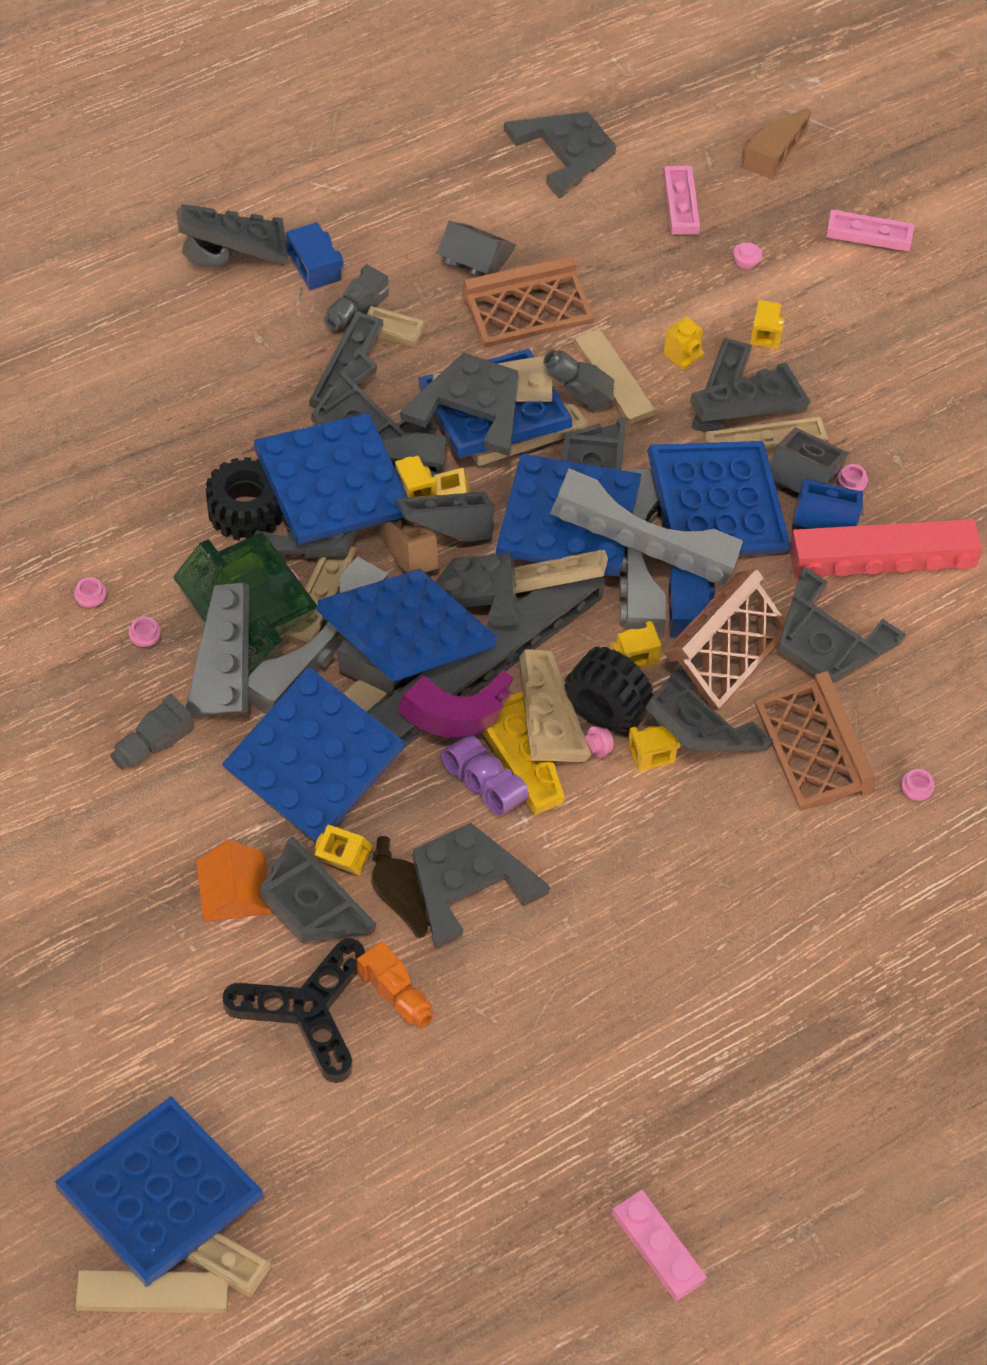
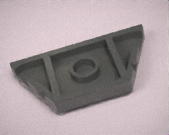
[562,418,626,470]
[259,836,376,942]

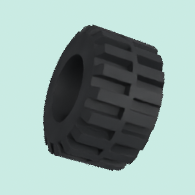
[206,457,283,541]
[564,646,654,733]

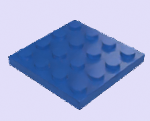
[418,349,572,458]
[253,413,409,545]
[647,441,791,556]
[496,453,641,577]
[316,569,497,681]
[222,666,406,843]
[55,1096,263,1287]

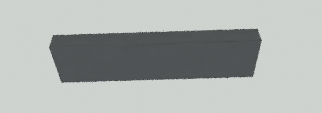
[309,311,384,408]
[692,337,752,432]

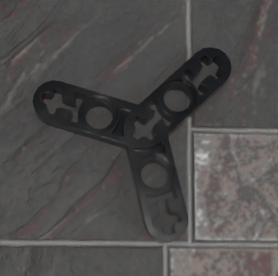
[222,938,365,1083]

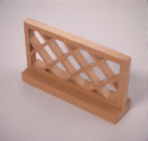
[462,256,594,347]
[664,568,786,710]
[755,671,875,811]

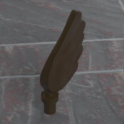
[371,836,430,938]

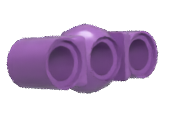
[441,735,529,815]

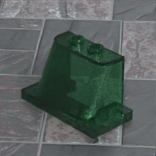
[173,532,317,677]

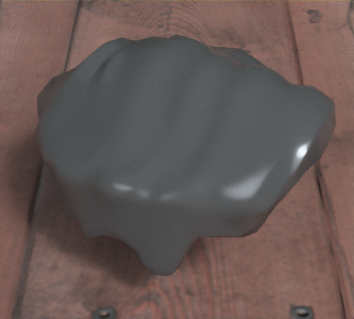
[182,236,240,267]

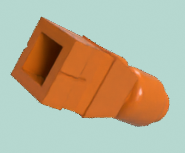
[357,941,434,1028]

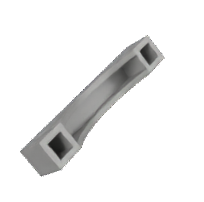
[550,468,743,586]
[619,468,666,637]
[248,556,389,714]

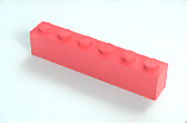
[789,519,982,578]

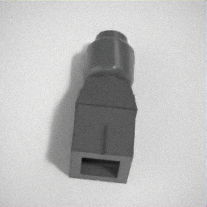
[324,264,389,331]
[543,350,614,413]
[110,694,194,770]

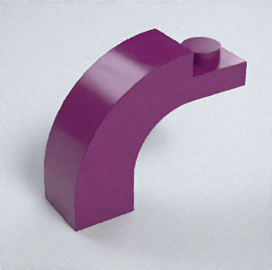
[397,670,514,737]

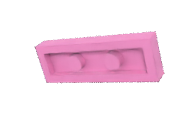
[663,166,700,235]
[826,209,914,252]
[612,1190,707,1302]

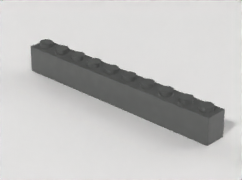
[368,577,605,747]

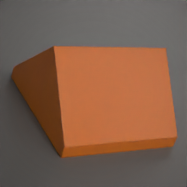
[196,839,272,922]

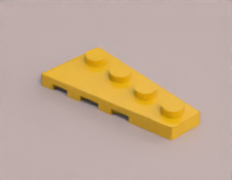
[482,691,565,815]

